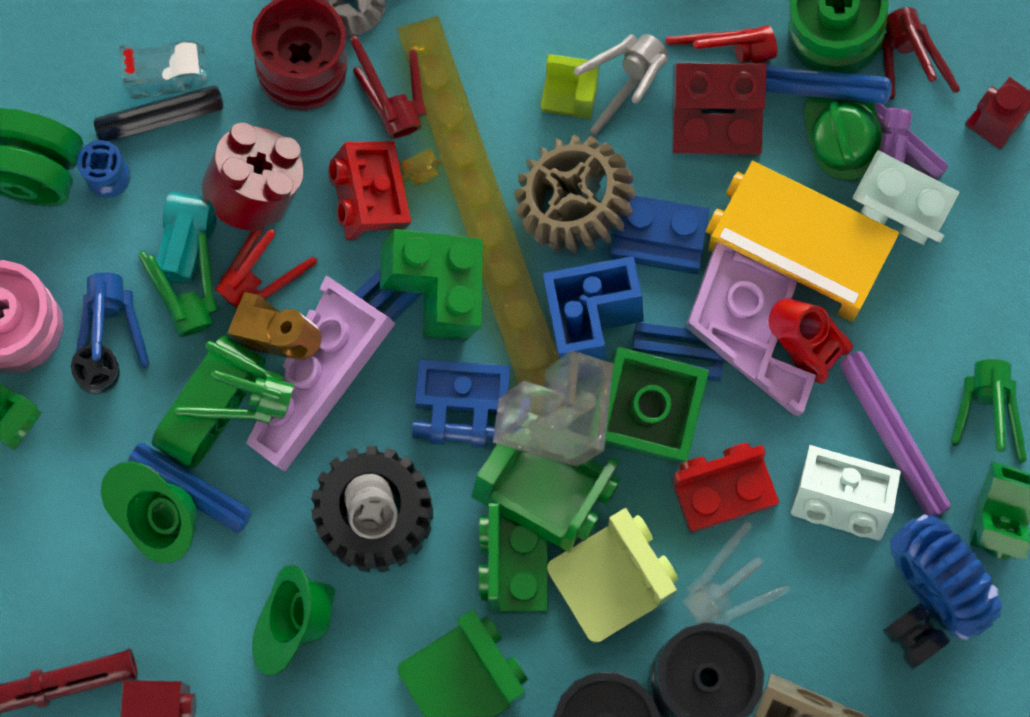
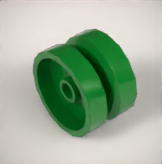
[789,0,889,74]
[0,108,84,207]

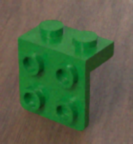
[398,609,529,717]

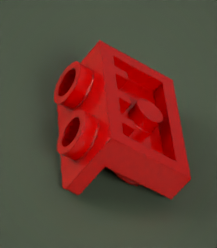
[328,141,412,240]
[671,442,780,534]

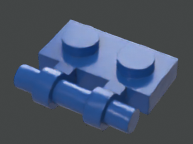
[412,359,511,448]

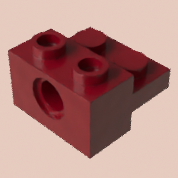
[672,63,766,154]

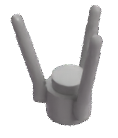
[574,34,668,136]

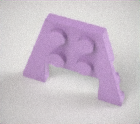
[685,242,816,417]

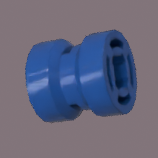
[77,140,130,198]

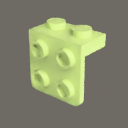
[547,508,679,643]

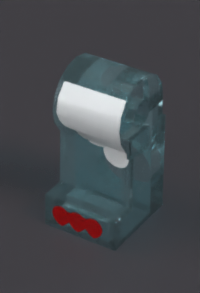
[119,41,208,100]

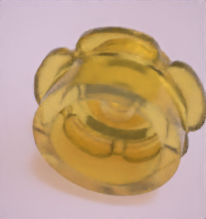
[400,149,442,187]

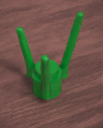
[138,233,219,337]
[174,341,294,424]
[951,359,1027,463]

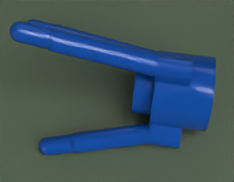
[76,272,149,368]

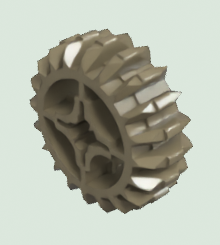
[514,134,636,255]

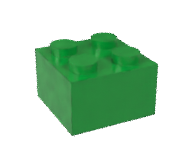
[590,347,709,465]

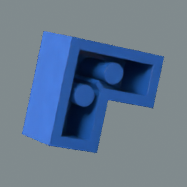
[543,256,644,379]

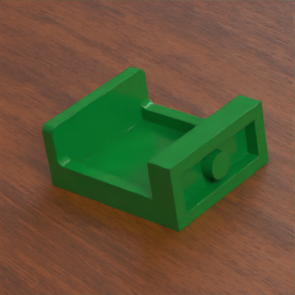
[471,406,621,552]

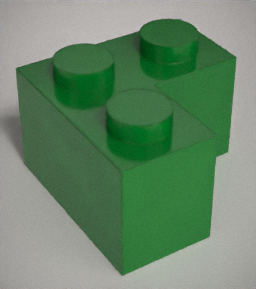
[380,229,483,341]

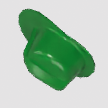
[804,96,882,181]
[100,461,197,563]
[252,565,335,676]

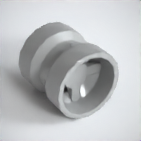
[345,474,397,539]

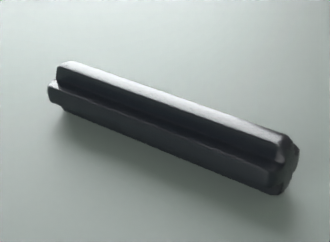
[94,85,223,142]

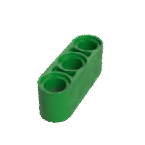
[152,335,265,469]

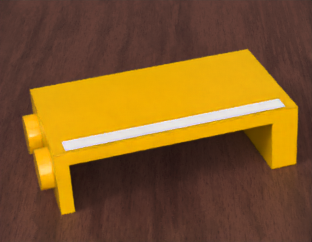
[706,160,900,323]

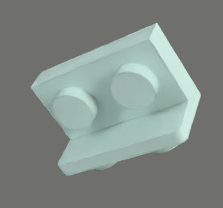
[852,150,960,245]
[791,445,901,540]

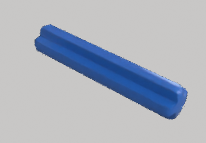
[766,66,892,104]
[128,443,251,533]

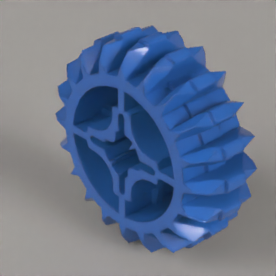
[890,514,1002,640]

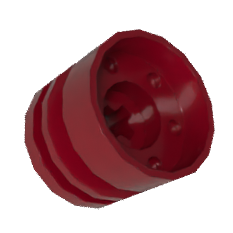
[251,0,347,111]

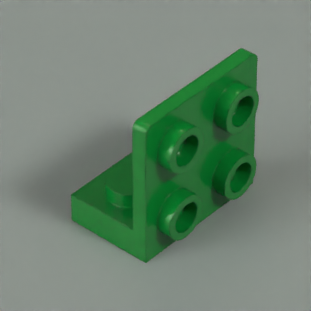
[479,503,548,614]

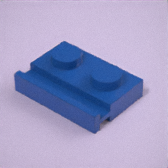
[610,196,710,274]

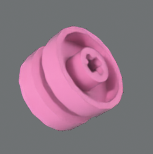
[0,260,63,374]

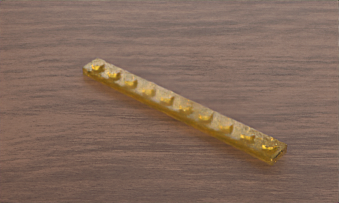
[397,16,578,431]

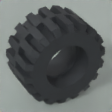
[311,446,433,573]

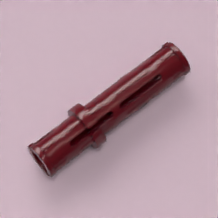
[0,648,138,715]

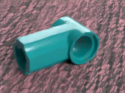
[156,190,217,284]

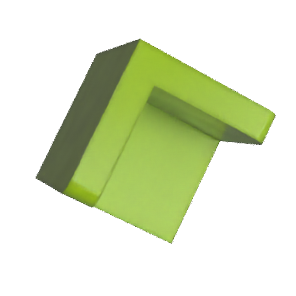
[541,54,600,120]

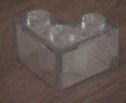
[493,351,613,467]

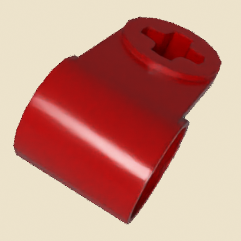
[768,298,853,384]

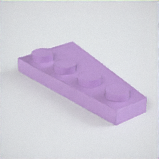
[246,275,395,472]

